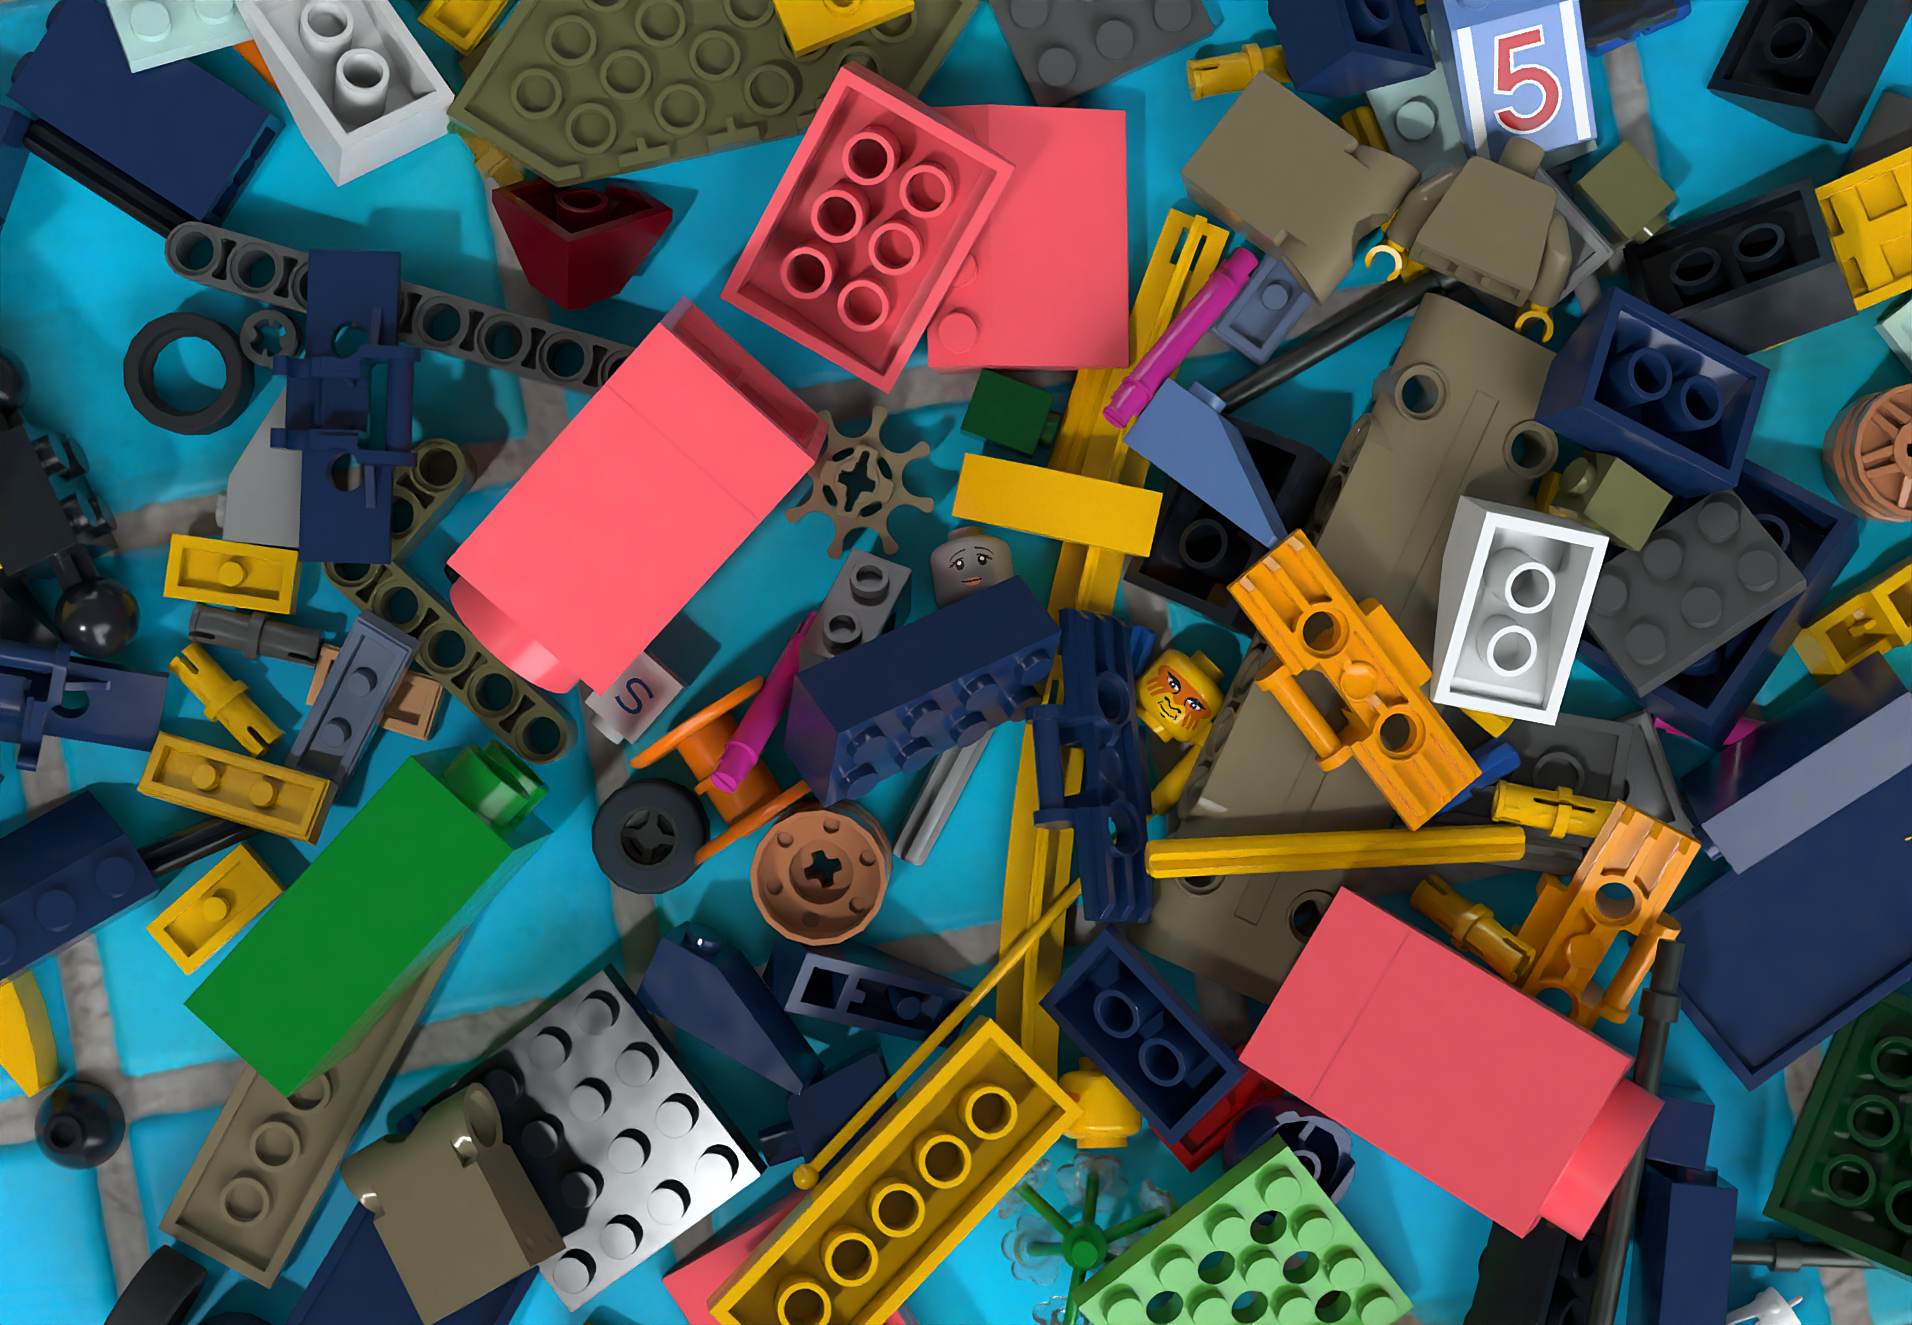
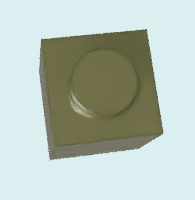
[1572,139,1678,249]
[1550,449,1673,552]

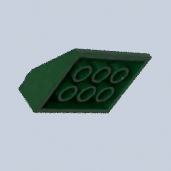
[1762,992,1912,1283]

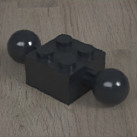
[0,345,141,659]

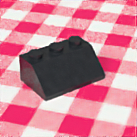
[1707,0,1912,144]
[1622,176,1859,356]
[1123,412,1333,640]
[1463,1194,1638,1325]

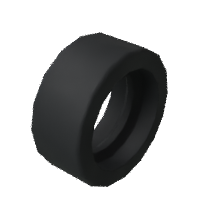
[123,312,255,435]
[104,1244,208,1325]

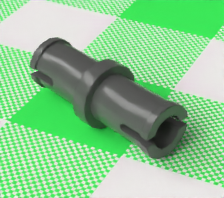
[188,602,325,670]

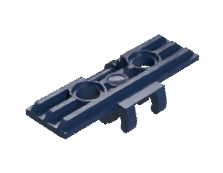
[270,249,421,565]
[1025,607,1154,924]
[0,639,169,772]

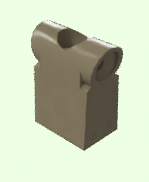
[1180,69,1422,307]
[340,1083,567,1325]

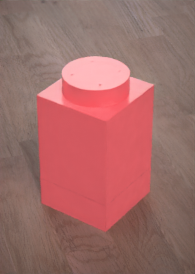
[446,295,830,696]
[1238,886,1665,1241]

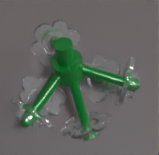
[997,1152,1179,1325]

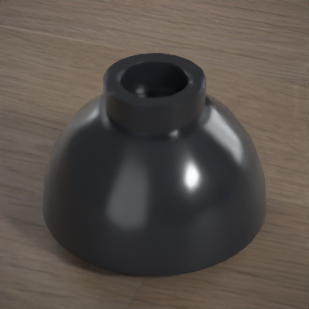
[34,1081,125,1170]

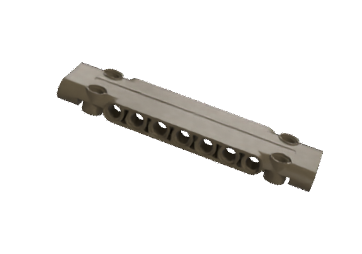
[1126,293,1559,1006]

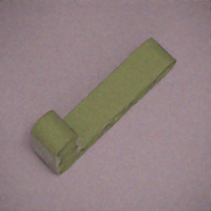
[321,438,579,765]

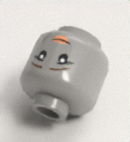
[929,526,1015,609]

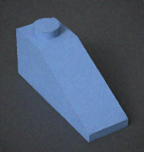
[1122,377,1288,550]

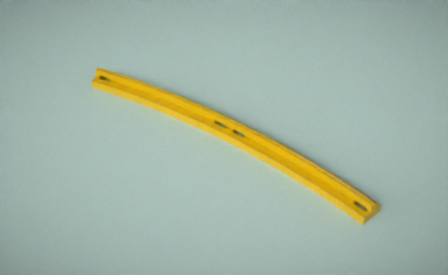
[995,208,1230,1084]

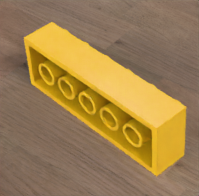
[706,1015,1084,1325]

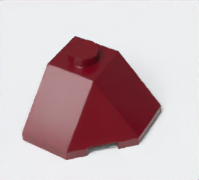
[492,176,673,311]

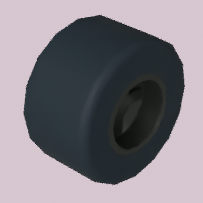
[592,778,710,894]

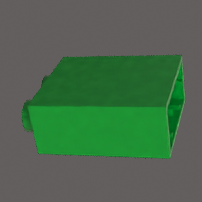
[183,739,554,1099]

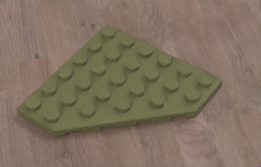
[446,0,980,188]

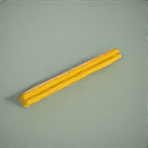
[1144,823,1525,878]

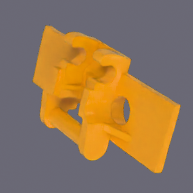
[1226,528,1483,832]
[1509,799,1702,1031]

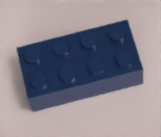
[783,575,1062,808]

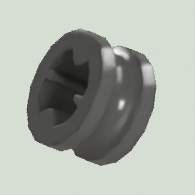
[240,310,304,369]

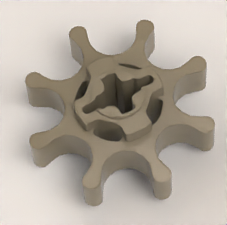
[785,405,935,560]

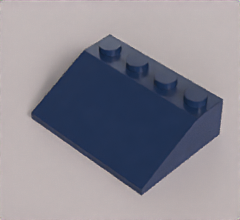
[1574,458,1860,752]

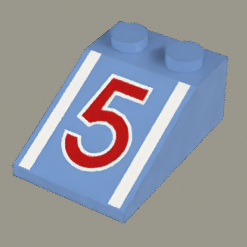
[1425,0,1597,163]

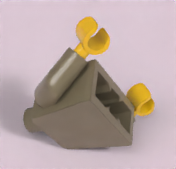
[1365,137,1572,343]

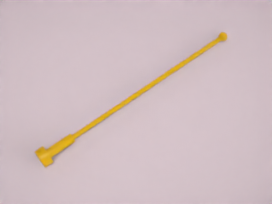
[793,721,1213,1190]

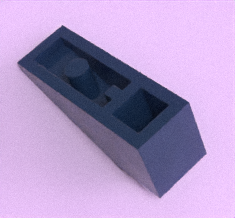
[636,921,825,1096]
[762,933,973,1048]

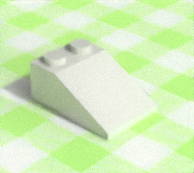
[235,0,455,187]
[1429,495,1610,726]

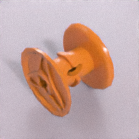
[628,674,811,866]

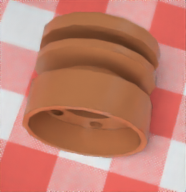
[1820,383,1912,524]
[750,797,893,946]

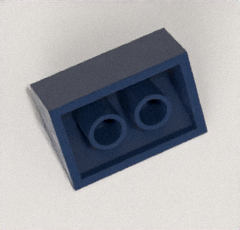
[1268,0,1436,99]
[1534,287,1770,499]
[0,790,160,988]
[1038,923,1250,1147]

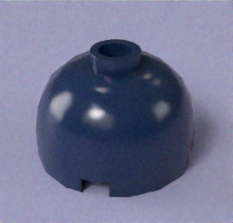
[1222,1095,1355,1226]

